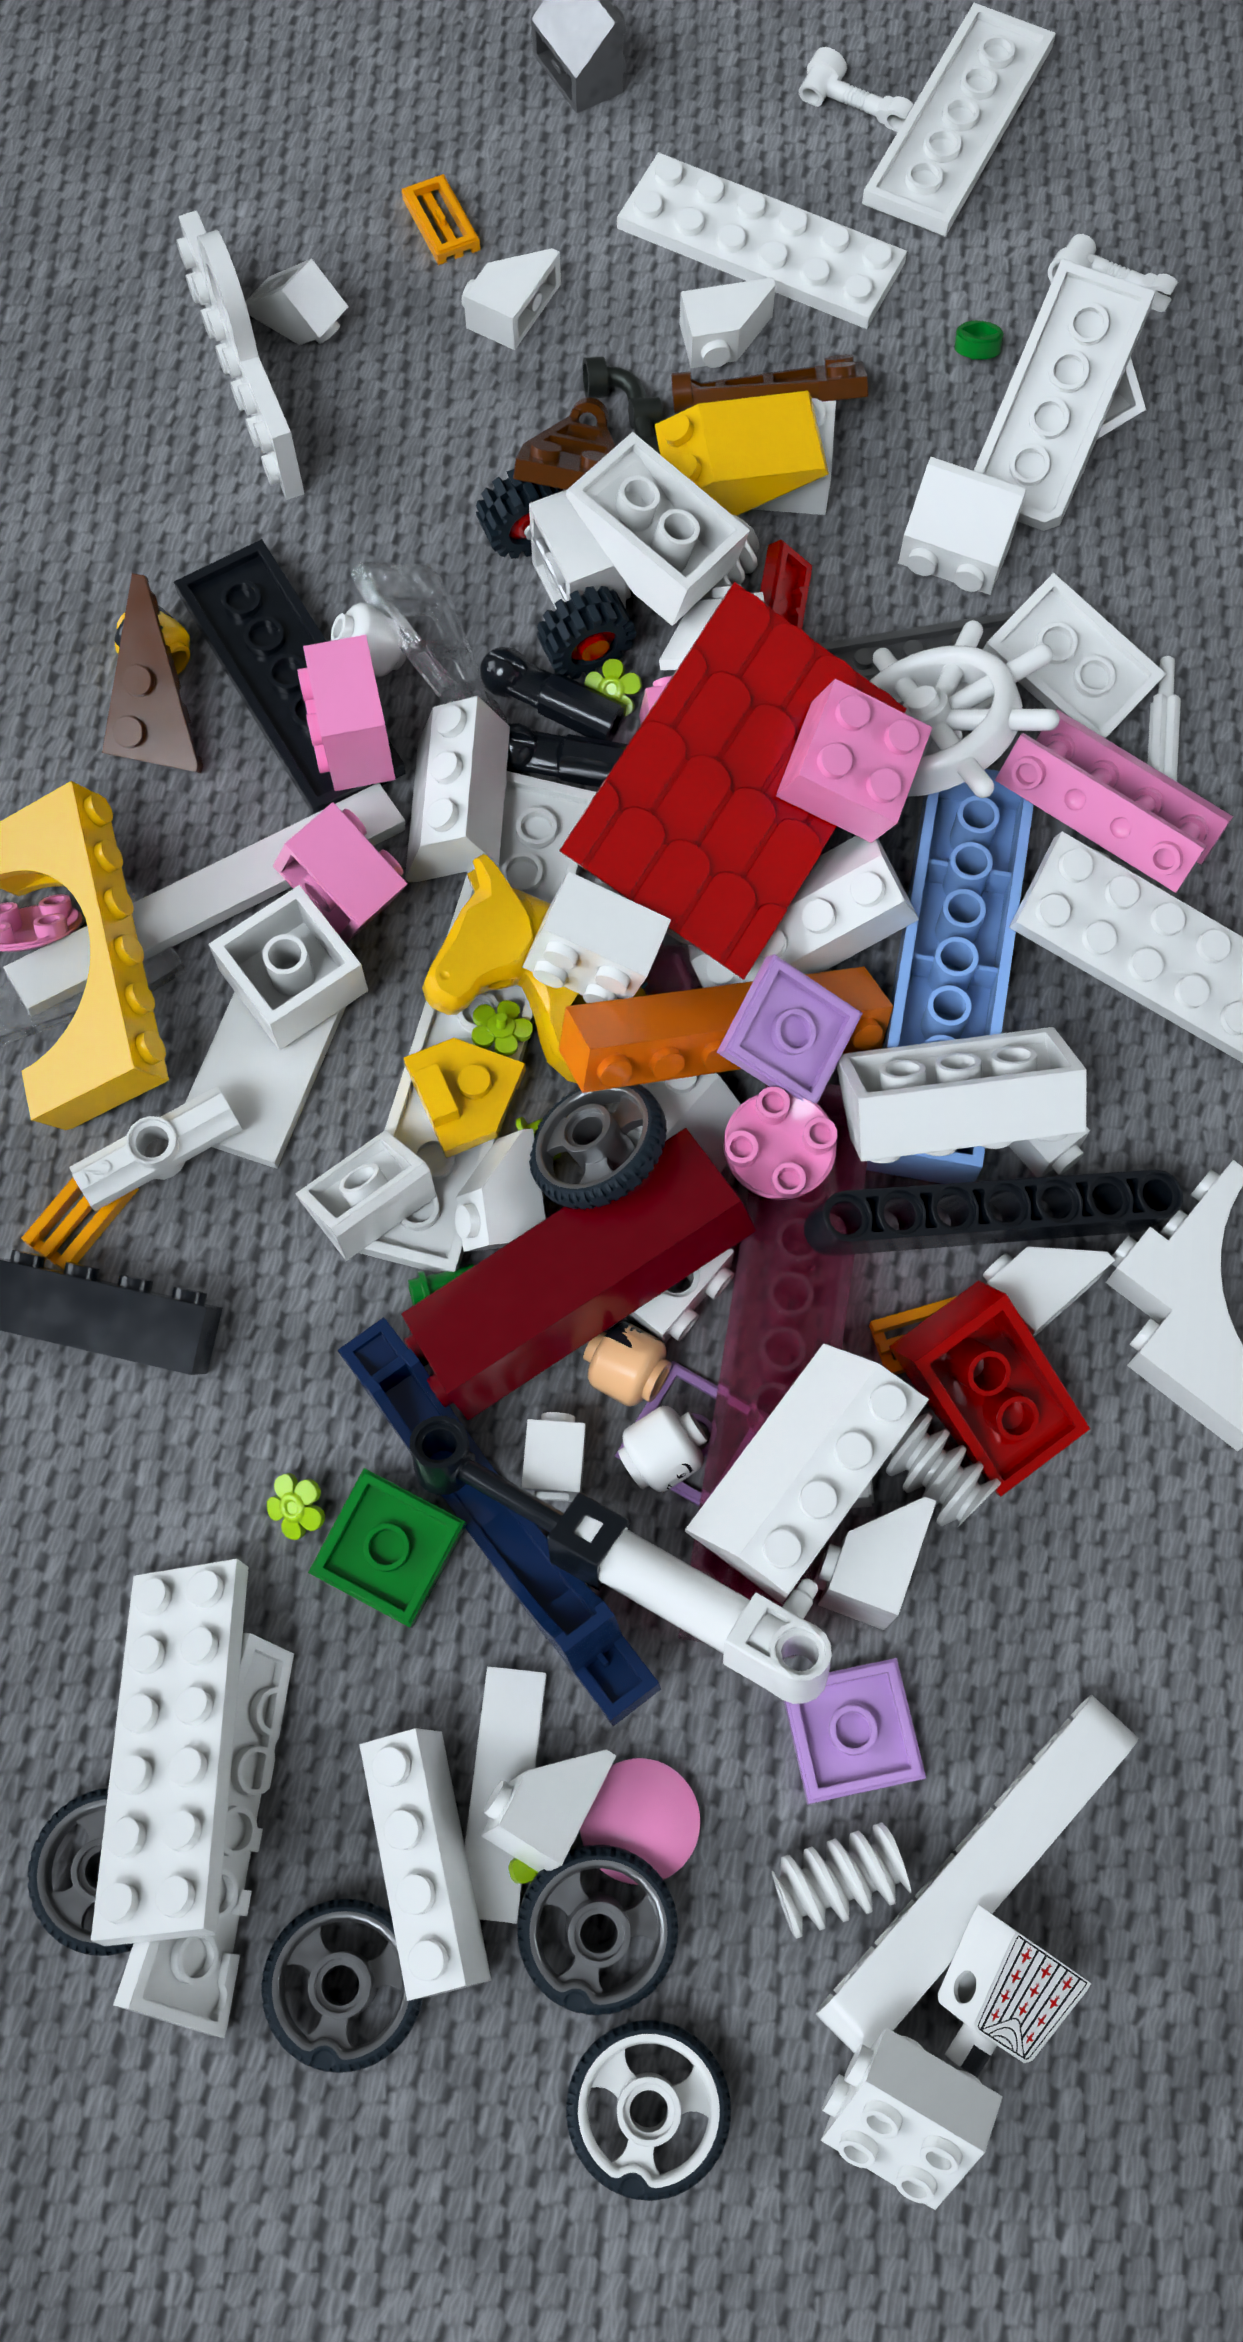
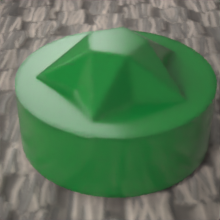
[954,320,1004,360]

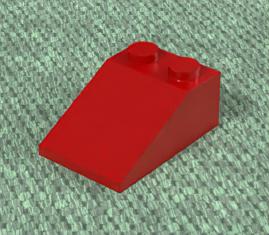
[889,1280,1090,1497]

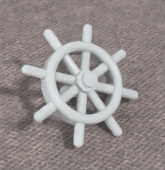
[870,620,1060,798]

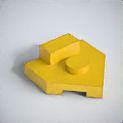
[403,1038,526,1158]

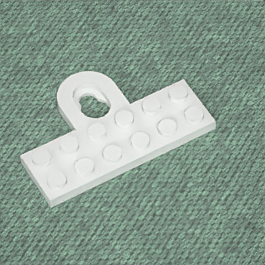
[176,210,305,500]

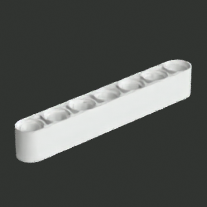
[816,1695,1139,2054]

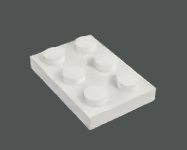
[983,573,1166,739]

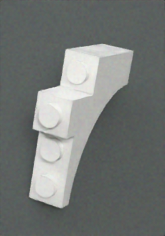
[1105,1160,1243,1451]

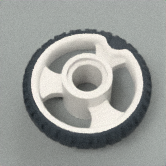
[566,2020,731,2201]

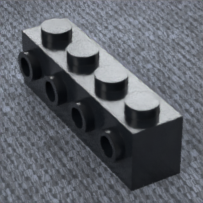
[0,1250,223,1375]

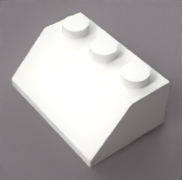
[405,696,510,882]

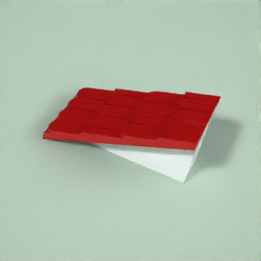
[559,582,907,980]

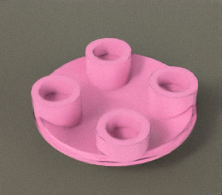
[0,894,82,952]
[724,1087,837,1200]
[580,1758,700,1885]

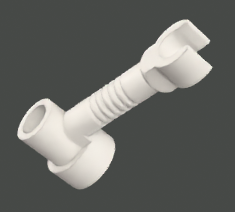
[799,47,914,132]
[1048,234,1178,312]

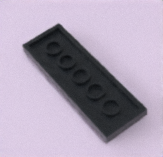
[174,539,406,814]

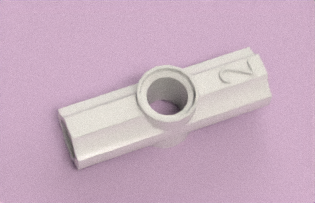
[69,1086,242,1211]

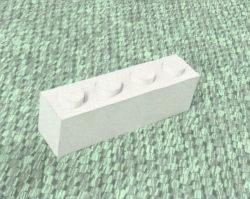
[359,1728,492,2001]

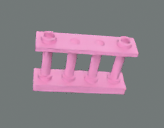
[995,709,1233,893]

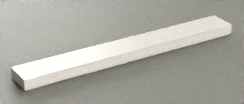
[3,783,405,1017]

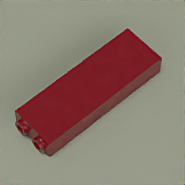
[401,1128,756,1420]

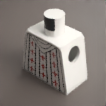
[938,1905,1091,2078]

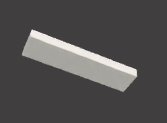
[464,1666,547,1924]

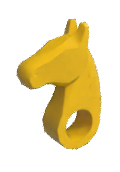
[422,854,647,1083]

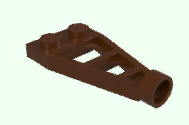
[671,355,868,414]
[513,397,615,490]

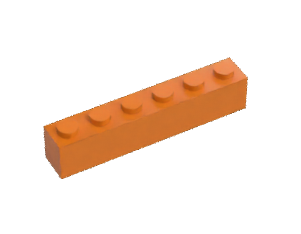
[559,966,893,1093]

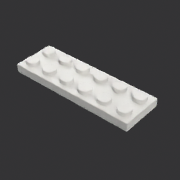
[862,3,1056,237]
[617,152,907,329]
[1009,831,1243,1063]
[91,1559,249,1946]

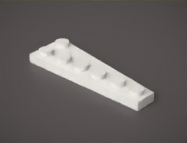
[113,1633,294,2038]

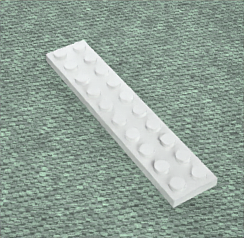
[359,771,596,1273]

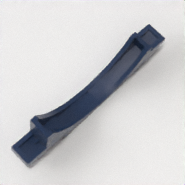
[338,1317,661,1726]

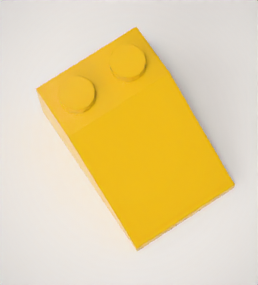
[655,391,829,516]

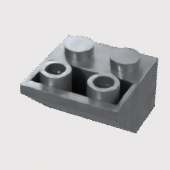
[531,0,627,113]

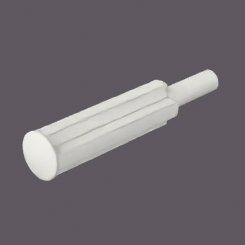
[1147,656,1181,782]

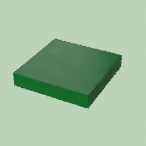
[308,1468,468,1628]

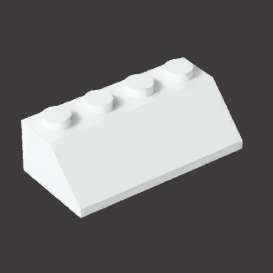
[688,836,919,988]
[837,1027,1087,1163]
[685,1343,929,1604]

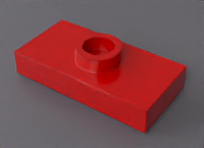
[760,539,812,629]

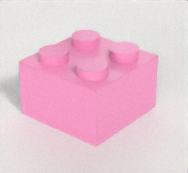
[297,634,396,791]
[776,679,932,843]
[273,802,407,944]

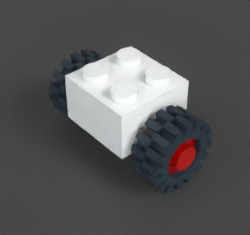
[476,469,636,679]

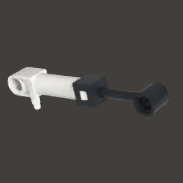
[410,1416,832,1704]

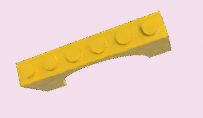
[0,781,169,1130]

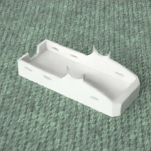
[974,259,1155,531]

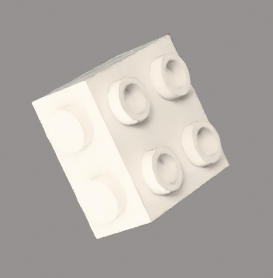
[821,2027,1003,2210]

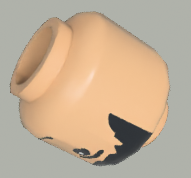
[583,1322,672,1406]

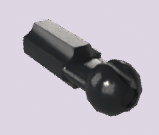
[480,647,626,741]
[507,723,628,788]

